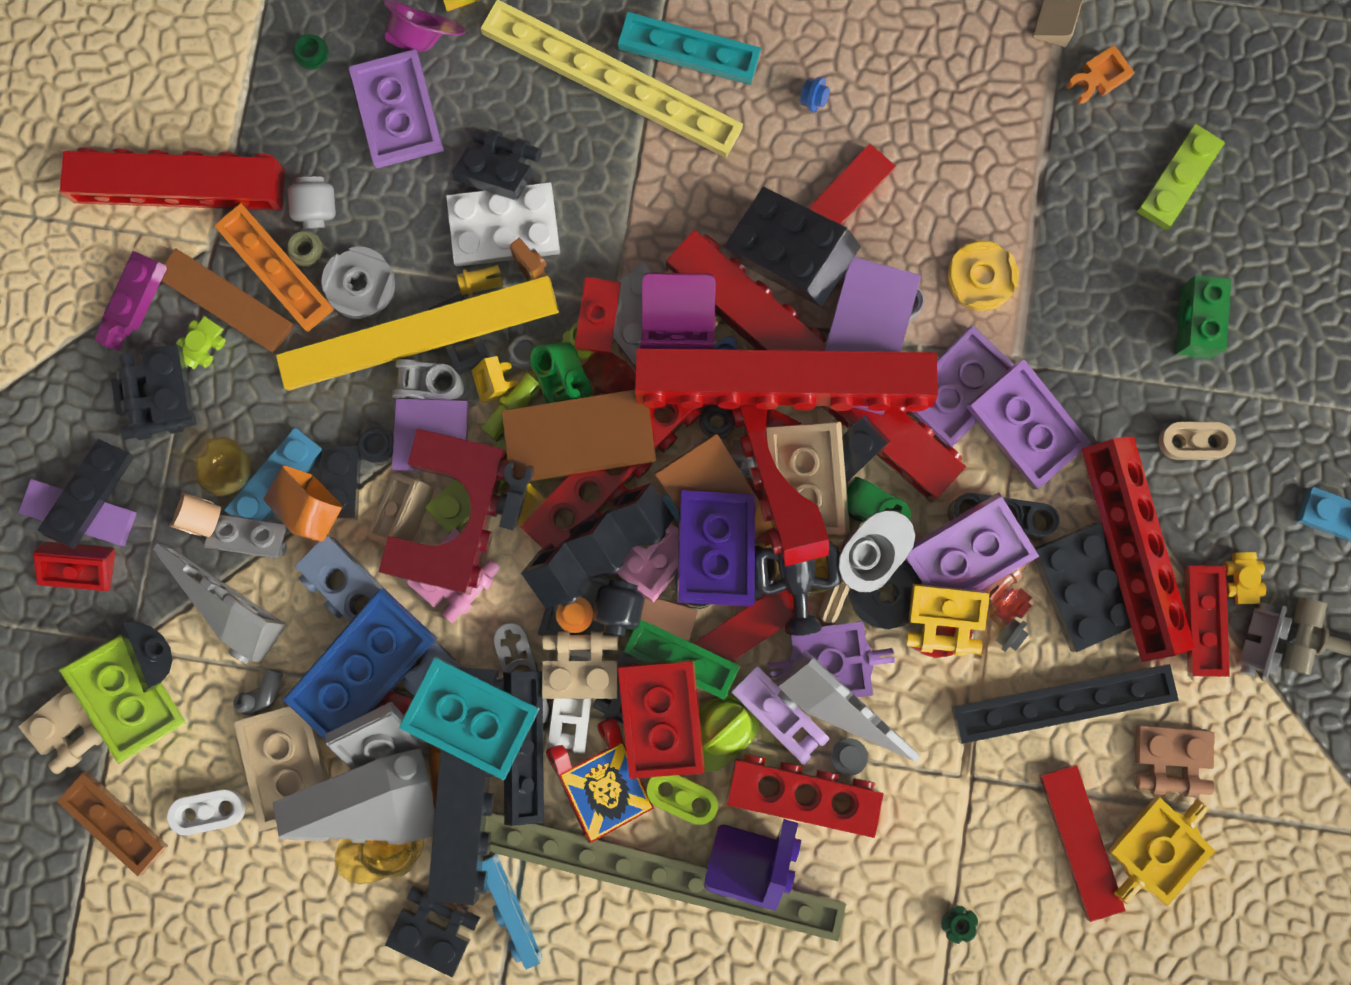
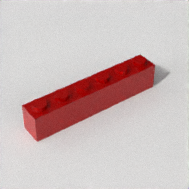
[59,147,285,211]

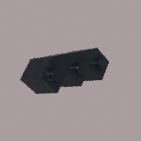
[521,482,674,608]

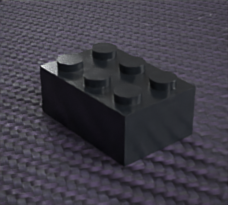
[724,186,861,307]

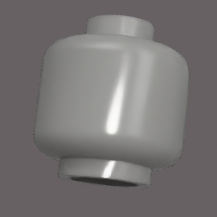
[287,177,336,229]

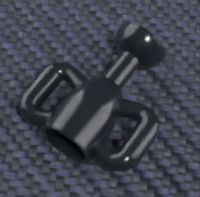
[755,543,842,636]

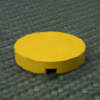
[947,240,1019,311]

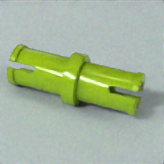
[480,373,542,442]

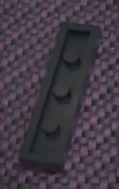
[503,671,544,826]

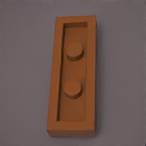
[57,772,168,877]

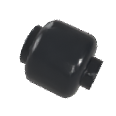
[593,580,645,636]

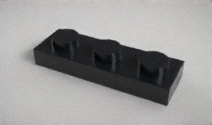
[37,439,134,549]

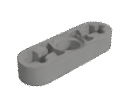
[494,624,550,724]

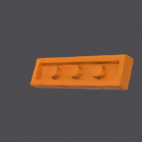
[214,203,335,332]

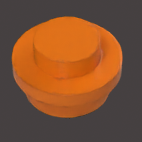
[556,596,593,633]

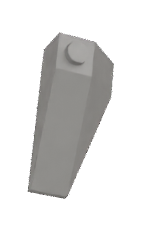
[776,649,920,762]
[273,748,435,844]

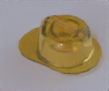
[335,839,425,884]

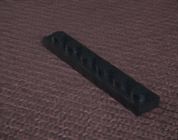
[951,664,1179,744]

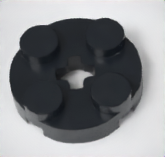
[849,561,922,630]

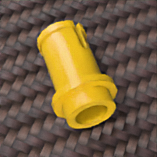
[457,264,503,297]

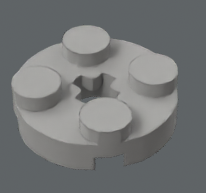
[321,247,395,319]

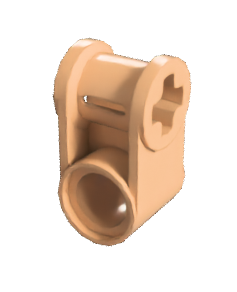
[169,492,221,537]

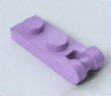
[731,666,829,765]

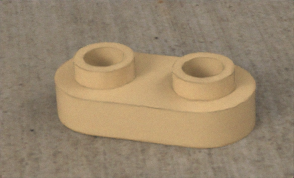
[1159,422,1236,460]

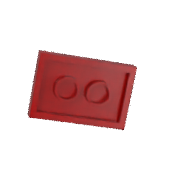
[618,659,705,779]

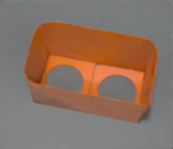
[263,465,343,542]

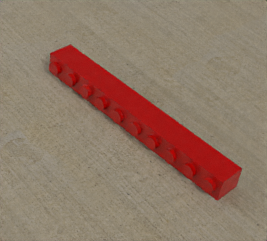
[666,230,967,503]

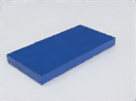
[283,588,437,739]

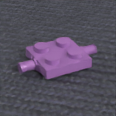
[768,622,895,697]

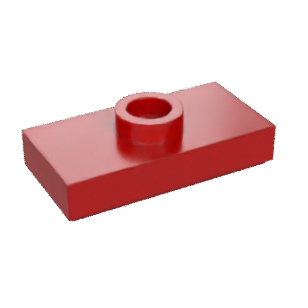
[574,277,621,354]

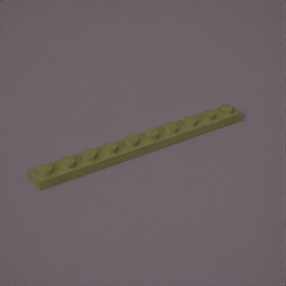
[485,811,847,942]

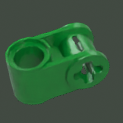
[530,342,591,404]
[847,476,911,522]

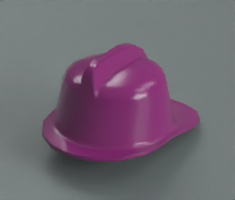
[383,0,465,52]

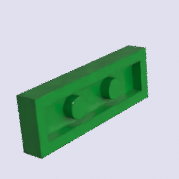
[624,619,740,700]

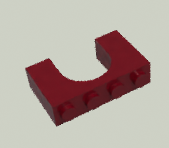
[378,428,509,595]

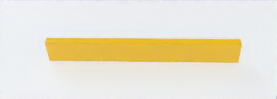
[276,276,559,391]

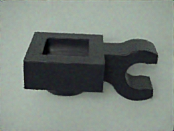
[496,460,534,530]

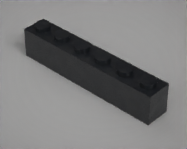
[427,667,504,905]

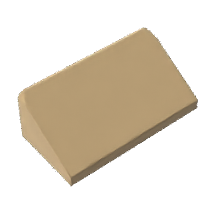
[1033,0,1083,47]
[366,472,434,545]

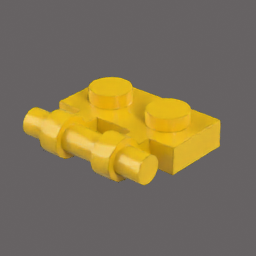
[905,584,990,656]

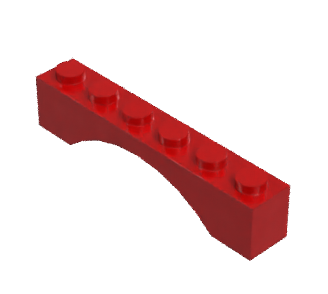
[731,405,829,567]

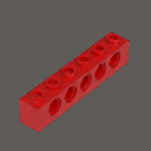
[520,404,702,549]
[1081,436,1195,662]

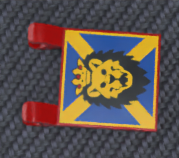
[545,719,654,843]

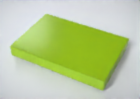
[59,634,187,765]

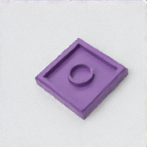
[392,399,469,472]

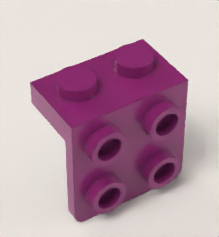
[640,272,716,349]

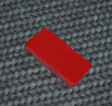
[33,542,115,591]

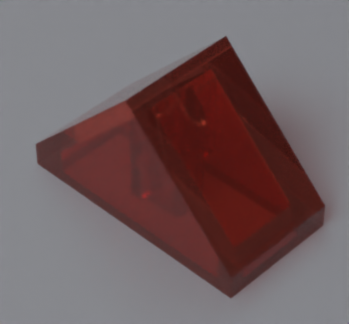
[582,352,636,395]

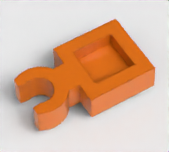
[1066,45,1135,104]

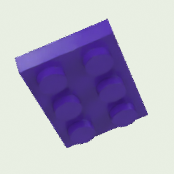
[677,490,755,606]

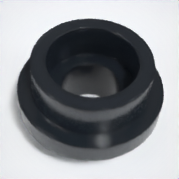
[699,405,735,439]

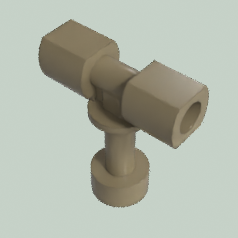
[1281,598,1351,675]

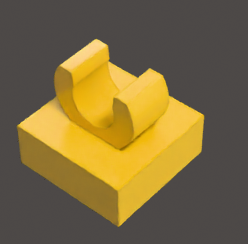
[471,356,517,404]

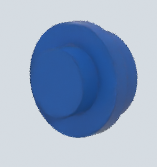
[800,76,830,112]

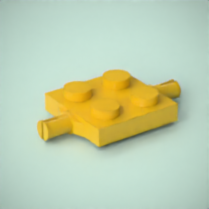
[1107,797,1216,907]

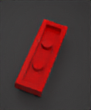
[1184,566,1230,677]

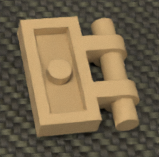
[542,631,618,699]
[18,685,103,775]

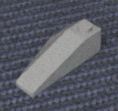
[153,543,287,664]

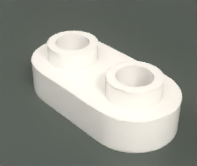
[167,789,246,835]

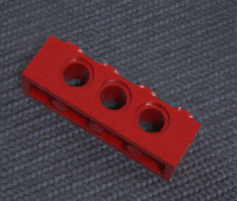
[726,753,884,838]

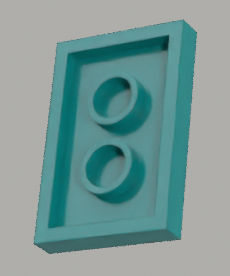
[399,657,540,780]

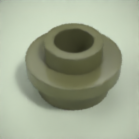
[287,231,323,267]

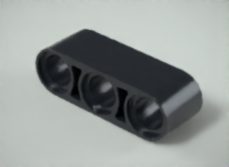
[947,493,1060,540]

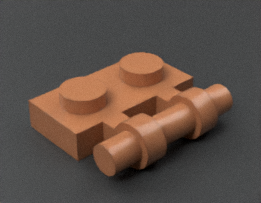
[1135,725,1215,798]

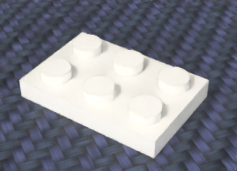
[446,182,560,267]

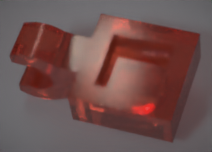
[989,588,1032,627]

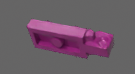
[95,251,167,351]

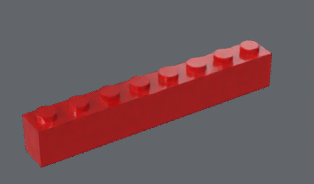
[635,349,938,412]

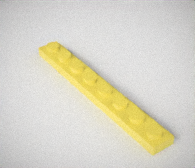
[481,0,743,158]

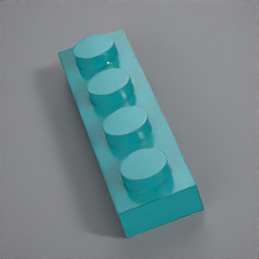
[618,12,761,85]

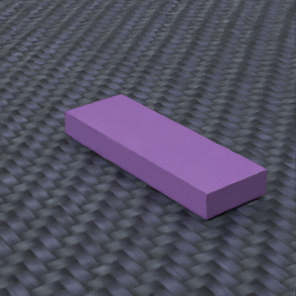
[18,479,137,546]

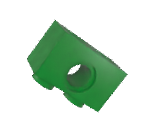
[1175,275,1232,359]

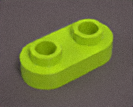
[647,775,718,825]

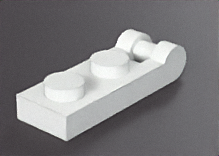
[548,650,592,755]

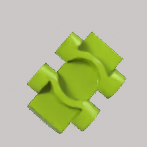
[176,316,226,370]

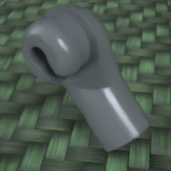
[233,669,283,715]

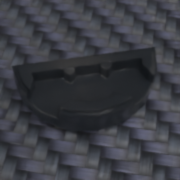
[119,622,173,693]

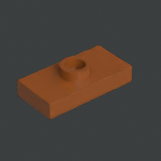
[510,237,547,281]

